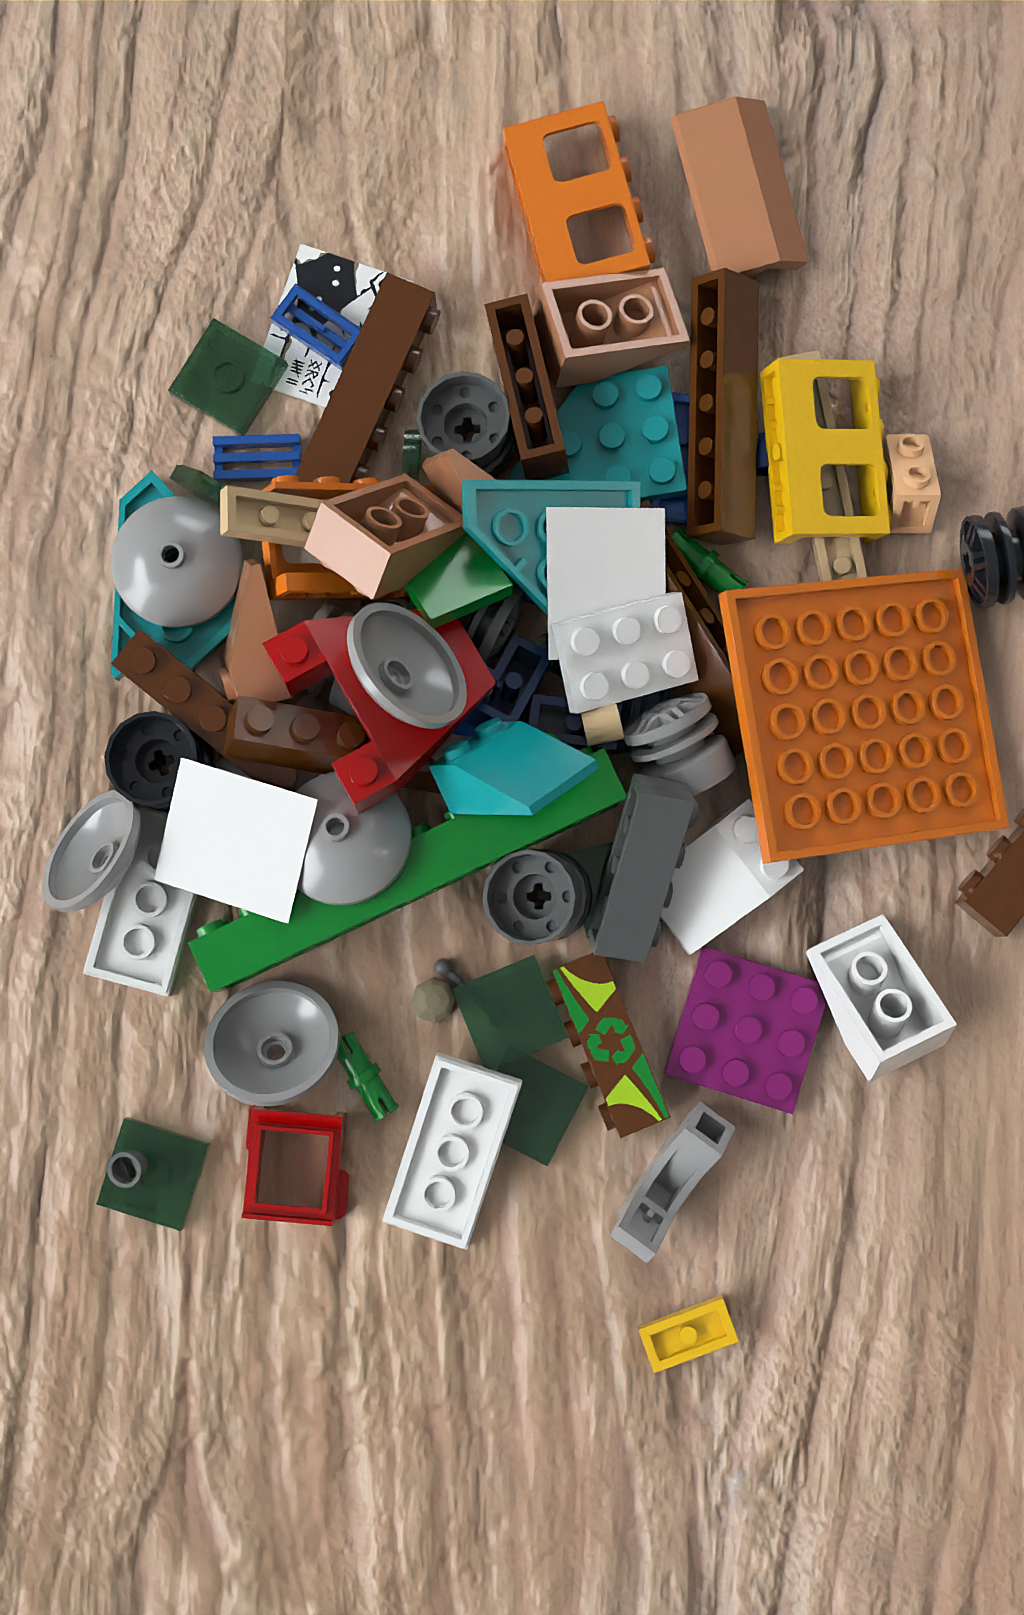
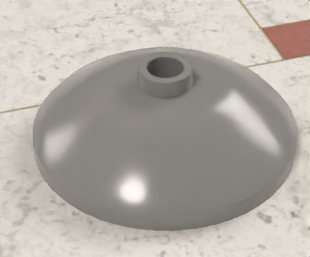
[111,496,244,628]
[347,602,467,729]
[295,771,412,905]
[42,790,142,913]
[204,980,340,1106]

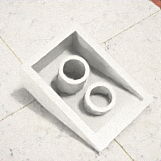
[660,799,804,955]
[806,914,957,1083]

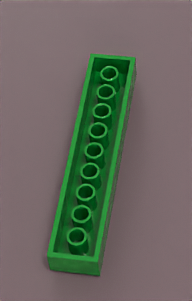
[188,746,627,993]

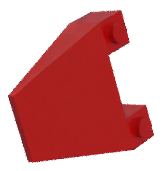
[262,609,496,814]

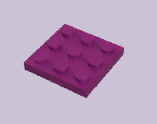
[663,946,826,1114]

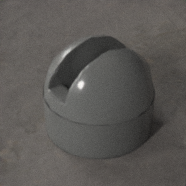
[107,1149,148,1188]

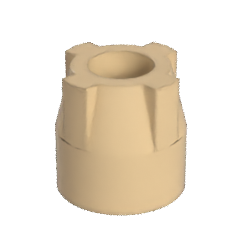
[581,703,624,746]

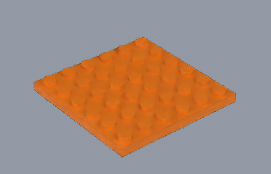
[718,568,1010,864]

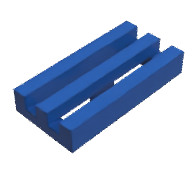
[270,283,361,371]
[213,434,302,483]

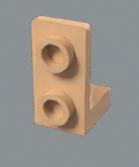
[885,434,941,533]

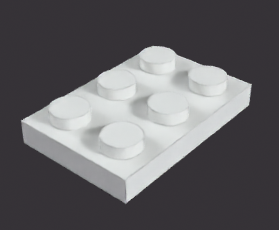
[551,592,698,714]

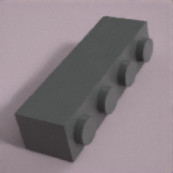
[588,774,698,963]

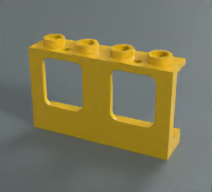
[760,358,892,544]

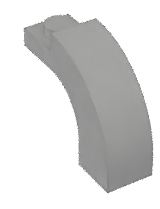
[610,1101,736,1263]

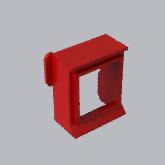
[241,1105,350,1226]

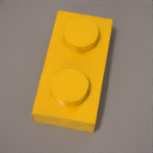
[637,1295,739,1373]

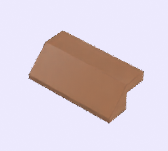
[670,96,809,278]

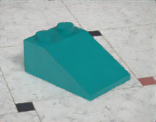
[429,718,599,815]

